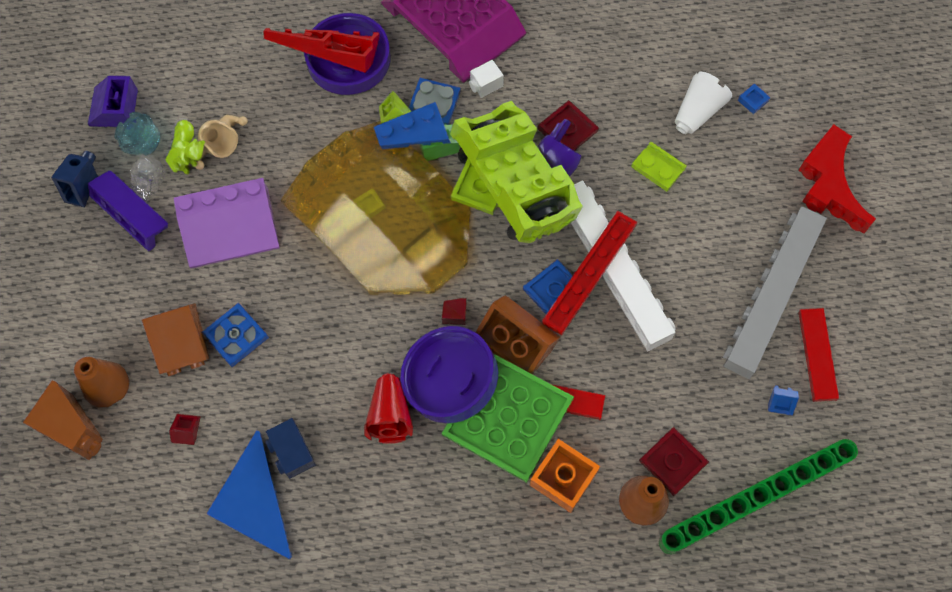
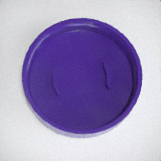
[304,13,391,95]
[401,326,498,423]

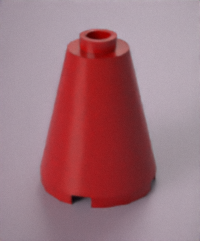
[364,373,413,444]

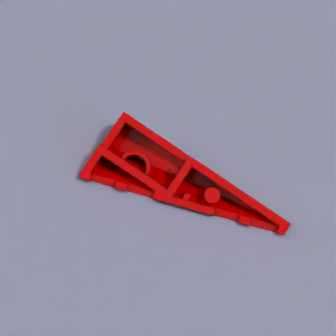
[263,28,379,73]

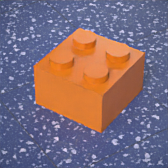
[530,439,600,513]

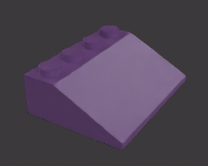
[174,178,280,269]

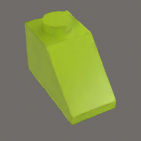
[379,91,411,123]

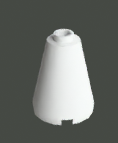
[675,71,732,134]

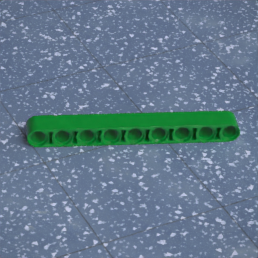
[659,439,858,555]

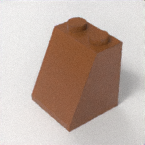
[142,303,209,376]
[23,380,103,460]

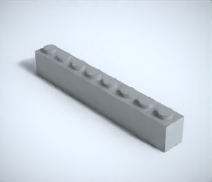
[722,206,827,379]

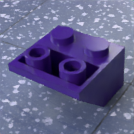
[88,76,138,127]

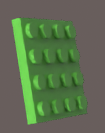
[441,354,574,483]

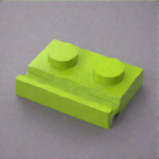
[631,142,687,192]

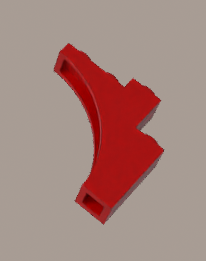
[798,124,876,234]

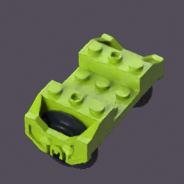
[450,101,583,243]

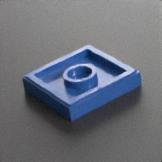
[523,259,573,314]

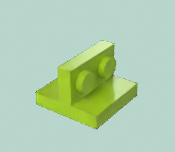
[451,159,499,215]

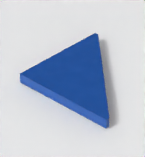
[207,431,292,559]

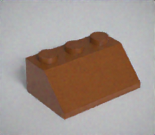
[475,295,560,374]

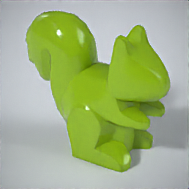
[165,120,205,175]

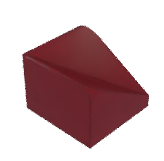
[442,298,467,325]

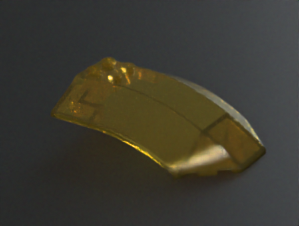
[280,121,471,295]

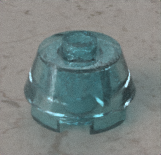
[114,112,161,156]

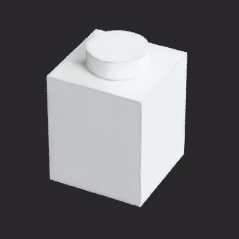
[469,60,504,98]

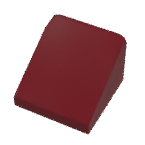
[169,414,200,445]

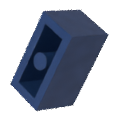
[265,418,316,479]

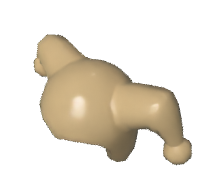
[196,115,248,170]

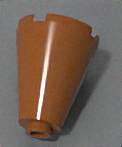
[74,357,129,407]
[619,476,669,526]

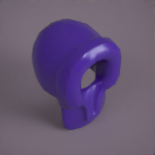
[537,119,582,176]

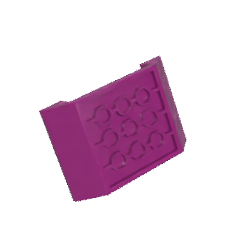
[381,0,526,83]

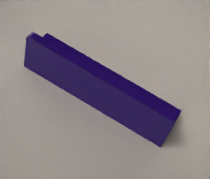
[88,171,168,252]

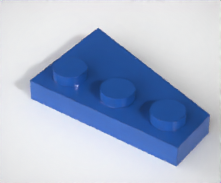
[374,102,451,149]

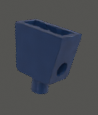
[51,151,98,208]

